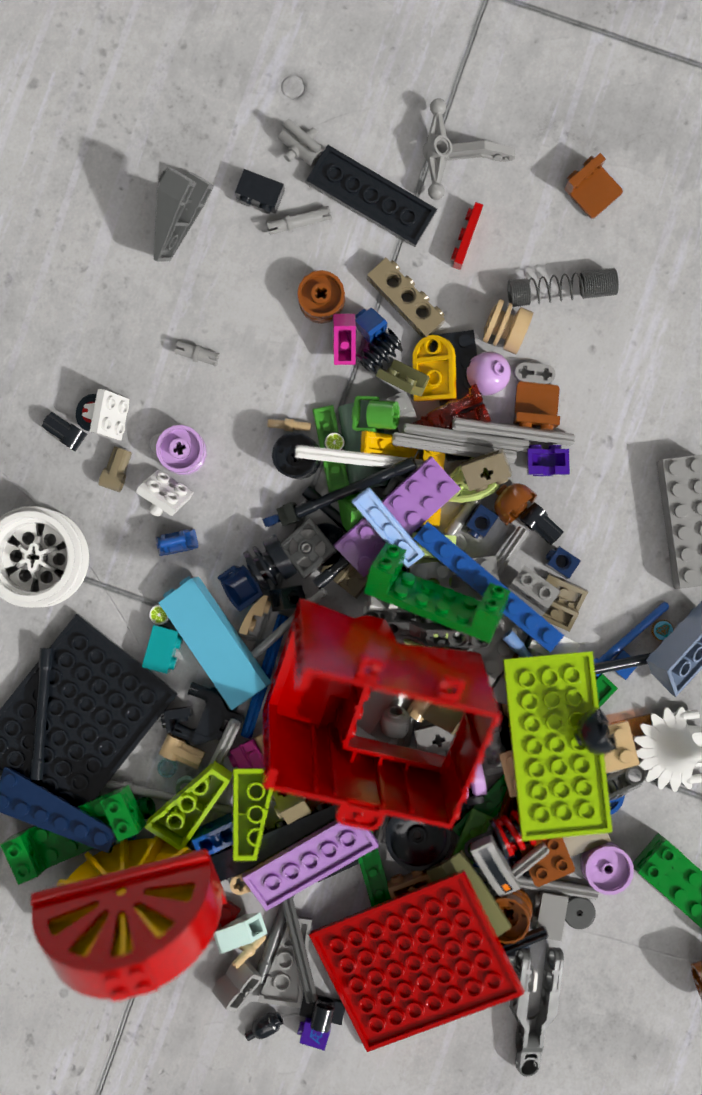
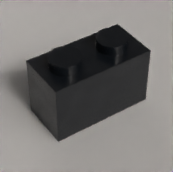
[235,169,285,214]

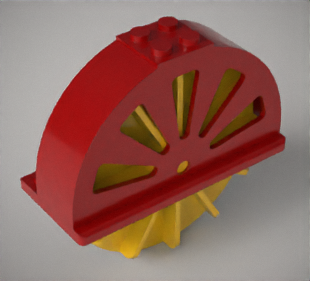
[30,835,227,1002]

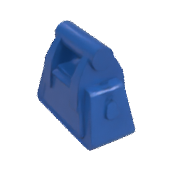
[156,529,199,556]

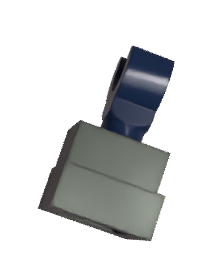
[262,502,302,527]

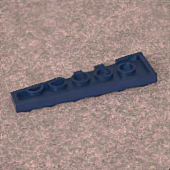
[0,767,116,853]

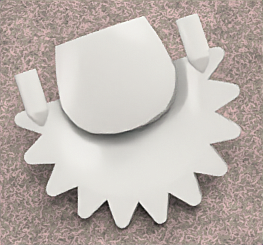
[633,707,702,792]

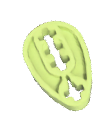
[448,457,500,503]

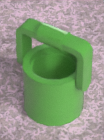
[351,396,400,432]

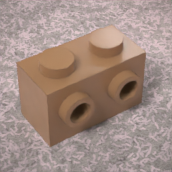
[387,870,432,899]

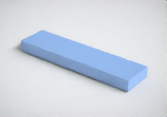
[352,487,425,568]

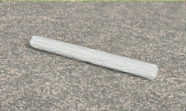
[295,445,423,471]

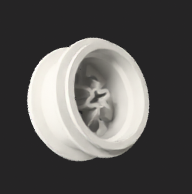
[0,506,89,608]

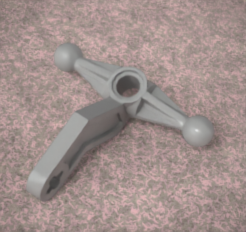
[422,98,515,200]

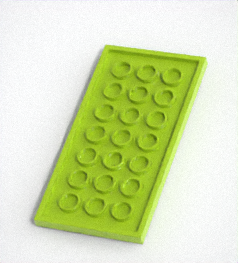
[503,651,613,841]

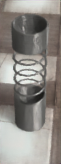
[508,267,619,307]

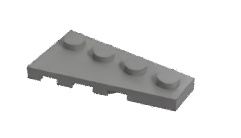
[258,916,312,1008]

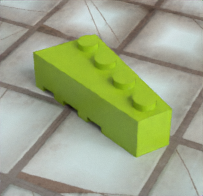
[144,761,233,851]
[233,768,273,861]

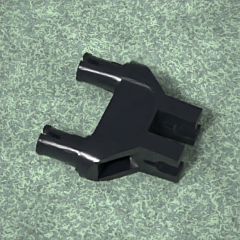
[172,682,245,747]

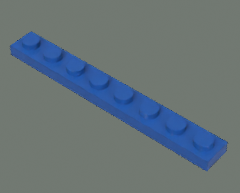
[413,521,565,653]

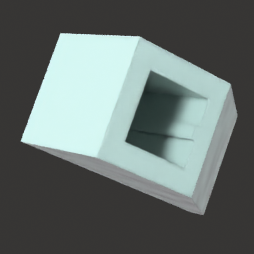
[214,913,267,953]

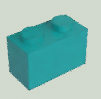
[142,625,183,674]

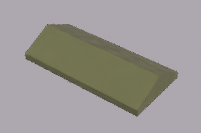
[426,850,511,937]

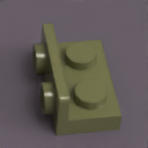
[376,360,430,396]

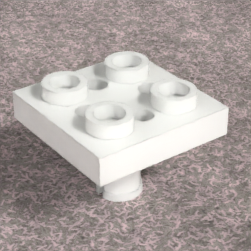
[136,470,194,516]

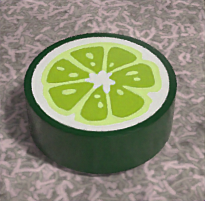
[324,432,345,450]

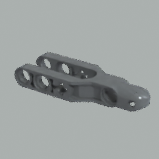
[362,609,491,648]
[509,947,564,1077]

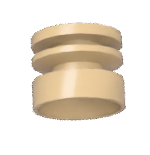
[482,299,534,355]

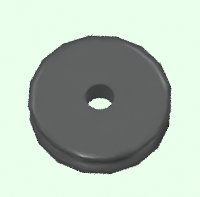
[565,896,596,929]

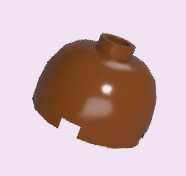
[494,483,537,525]

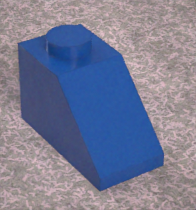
[355,307,388,343]

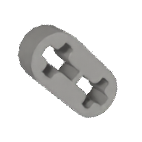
[514,362,556,384]

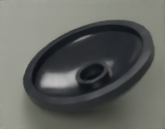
[385,816,451,871]

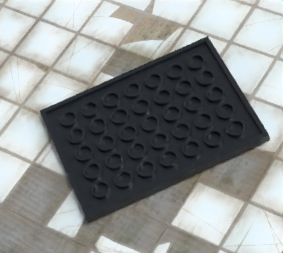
[0,614,179,807]

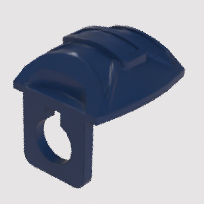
[217,565,264,612]

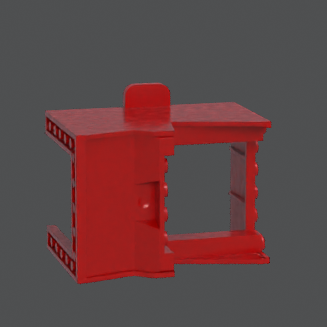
[262,599,501,831]

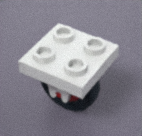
[76,389,130,441]

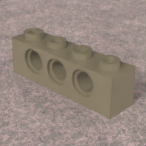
[367,258,445,338]

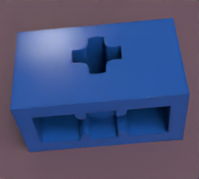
[191,813,233,855]

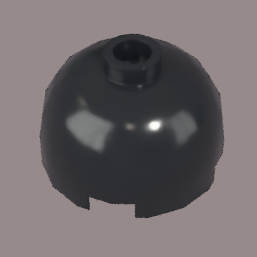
[575,708,617,755]

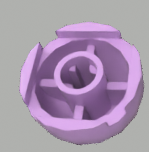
[466,352,511,396]

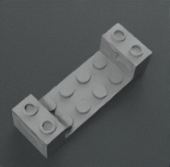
[463,565,561,686]

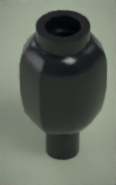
[245,1012,283,1041]

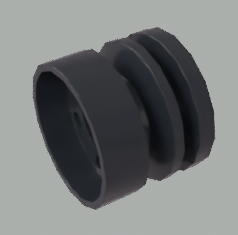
[272,432,321,480]
[243,534,298,592]

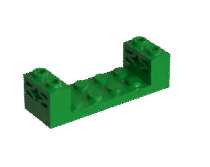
[364,542,511,643]
[0,784,146,885]
[632,833,702,929]

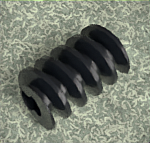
[356,328,403,374]

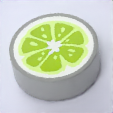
[148,604,170,625]

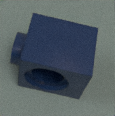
[465,504,499,539]
[545,546,581,579]

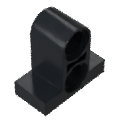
[299,994,345,1033]

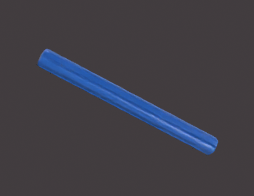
[241,614,289,739]

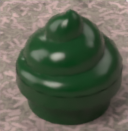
[136,797,156,819]

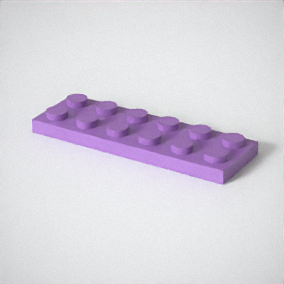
[334,456,461,577]
[242,820,379,911]

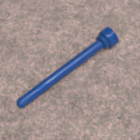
[594,602,669,677]

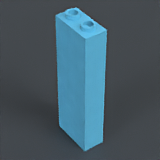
[159,576,272,710]

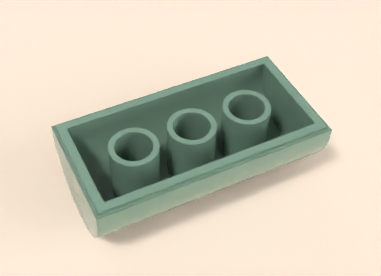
[338,401,390,490]

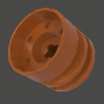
[494,889,533,944]

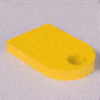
[413,335,457,402]

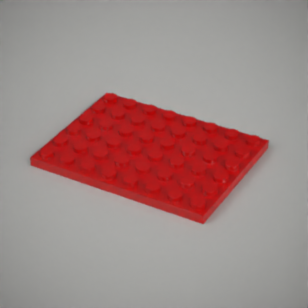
[309,870,525,1052]

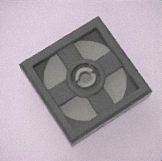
[280,518,337,579]

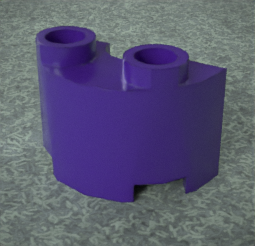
[527,445,570,477]

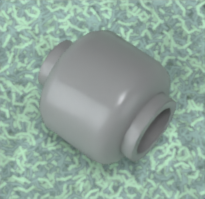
[381,706,410,739]

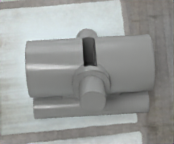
[278,119,323,167]

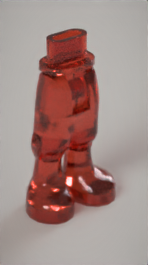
[413,384,491,430]

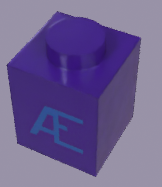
[297,1017,331,1051]

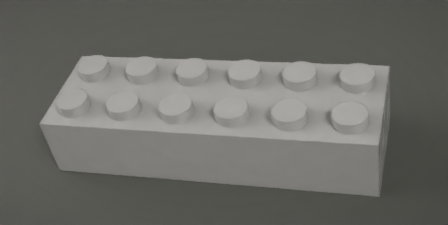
[656,455,702,589]

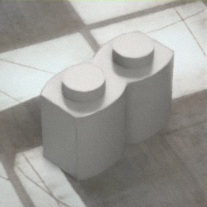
[212,960,263,1012]

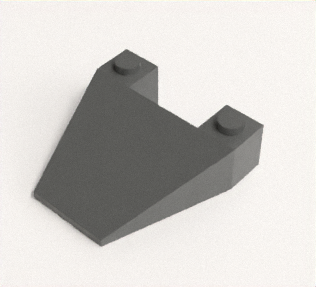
[153,168,215,262]

